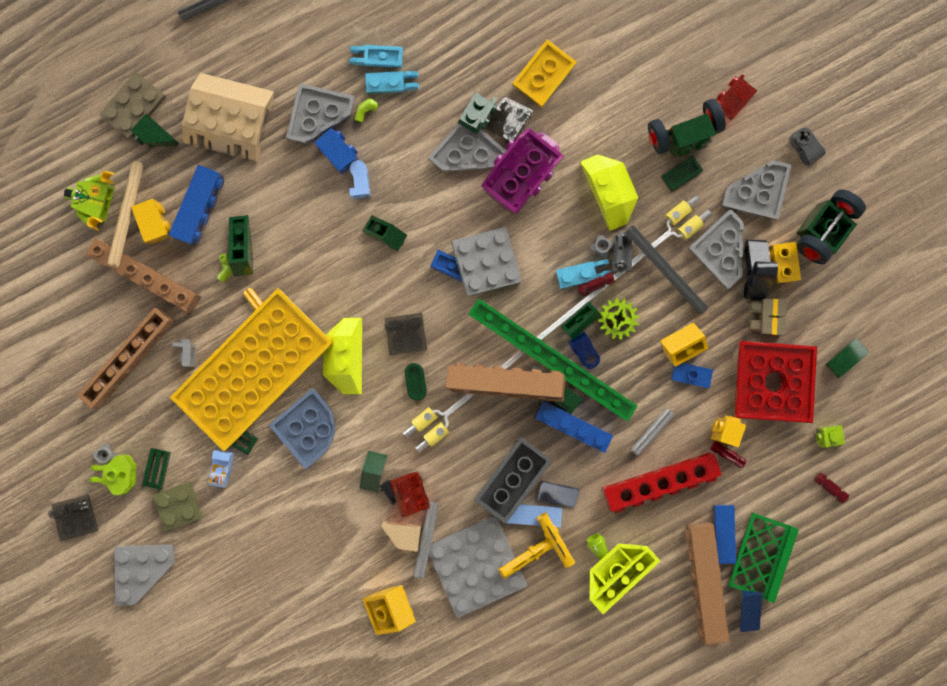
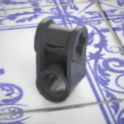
[790,128,826,166]

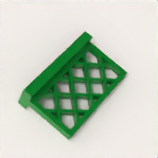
[728,512,799,603]

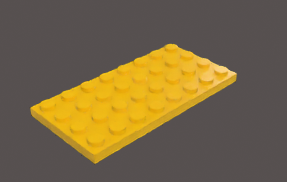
[170,288,332,452]

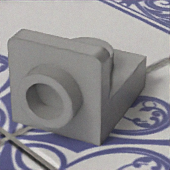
[172,339,196,367]

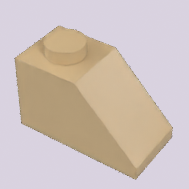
[381,521,421,554]

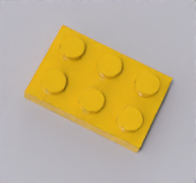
[512,39,577,108]

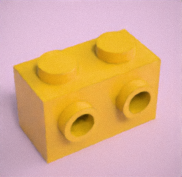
[131,199,171,245]
[768,242,801,285]
[660,323,709,367]
[711,416,746,448]

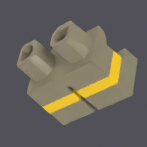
[748,299,787,336]

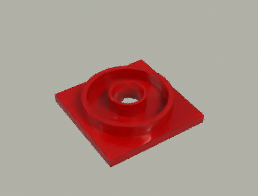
[734,341,817,423]

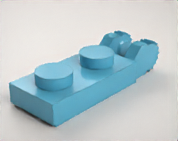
[349,45,403,68]
[365,71,419,94]
[556,259,611,289]

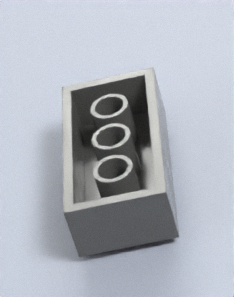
[474,437,552,524]

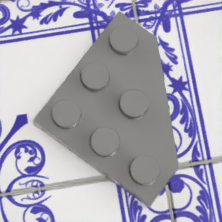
[286,83,356,144]
[428,124,506,172]
[721,160,792,221]
[688,209,744,290]
[114,544,175,606]

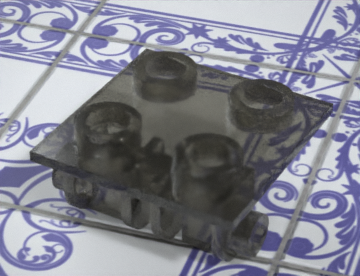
[485,96,534,143]
[384,313,427,356]
[48,494,98,542]

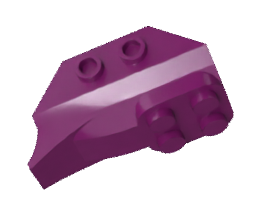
[481,128,564,214]

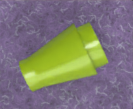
[587,533,608,561]

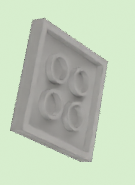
[451,227,522,297]

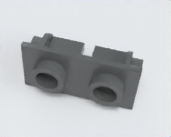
[612,231,633,272]

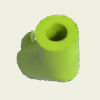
[354,99,378,124]
[217,253,232,283]

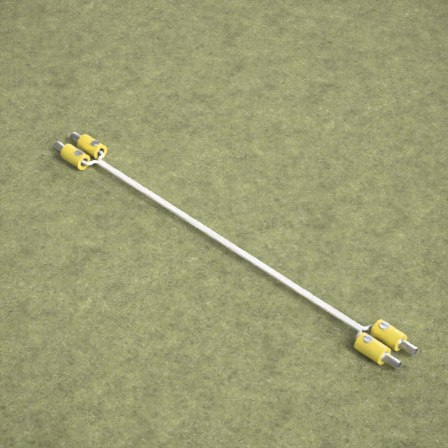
[403,195,712,453]

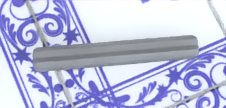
[413,501,439,579]

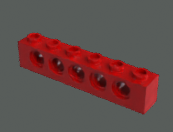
[602,452,722,513]

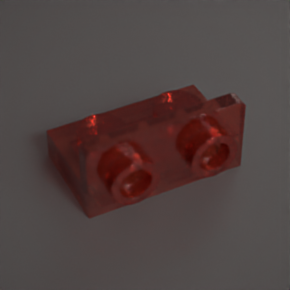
[716,73,757,121]
[390,471,430,517]

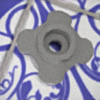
[591,235,613,257]
[93,444,117,465]

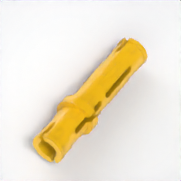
[536,512,575,568]
[498,538,553,579]

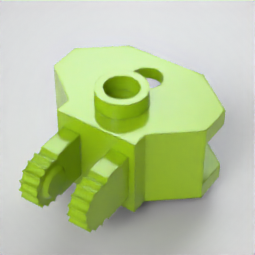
[90,455,137,495]

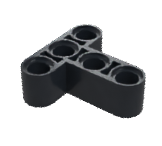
[744,240,778,299]

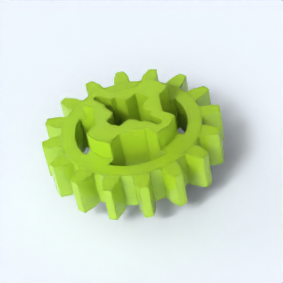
[597,298,640,340]

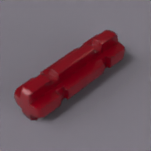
[578,272,615,296]
[710,441,747,468]
[814,472,849,503]

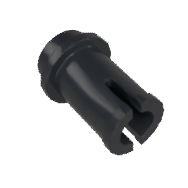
[379,479,403,505]

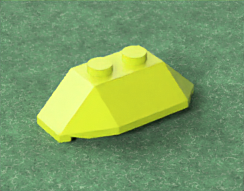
[580,155,639,232]
[323,318,362,394]
[589,543,660,614]

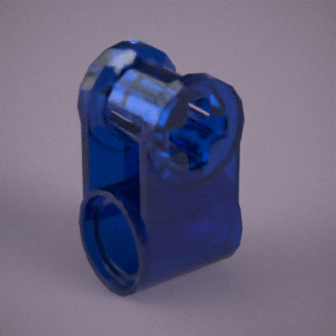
[568,331,600,369]

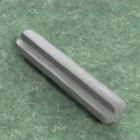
[631,409,675,456]

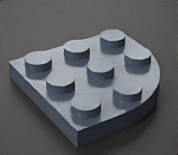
[269,388,335,470]

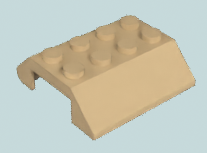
[182,73,275,162]

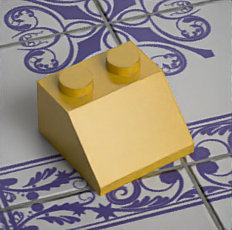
[362,585,416,635]

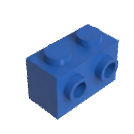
[314,128,359,175]

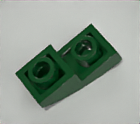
[825,338,869,379]

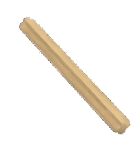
[107,161,143,268]

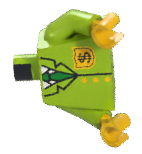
[64,171,115,231]

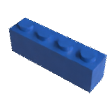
[169,165,224,246]
[534,401,613,453]

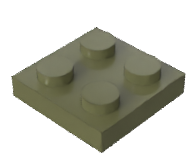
[153,482,203,531]

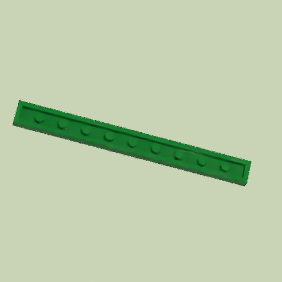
[468,298,638,422]

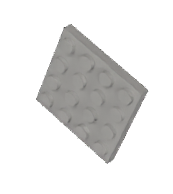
[429,515,528,618]

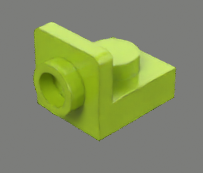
[816,425,845,448]

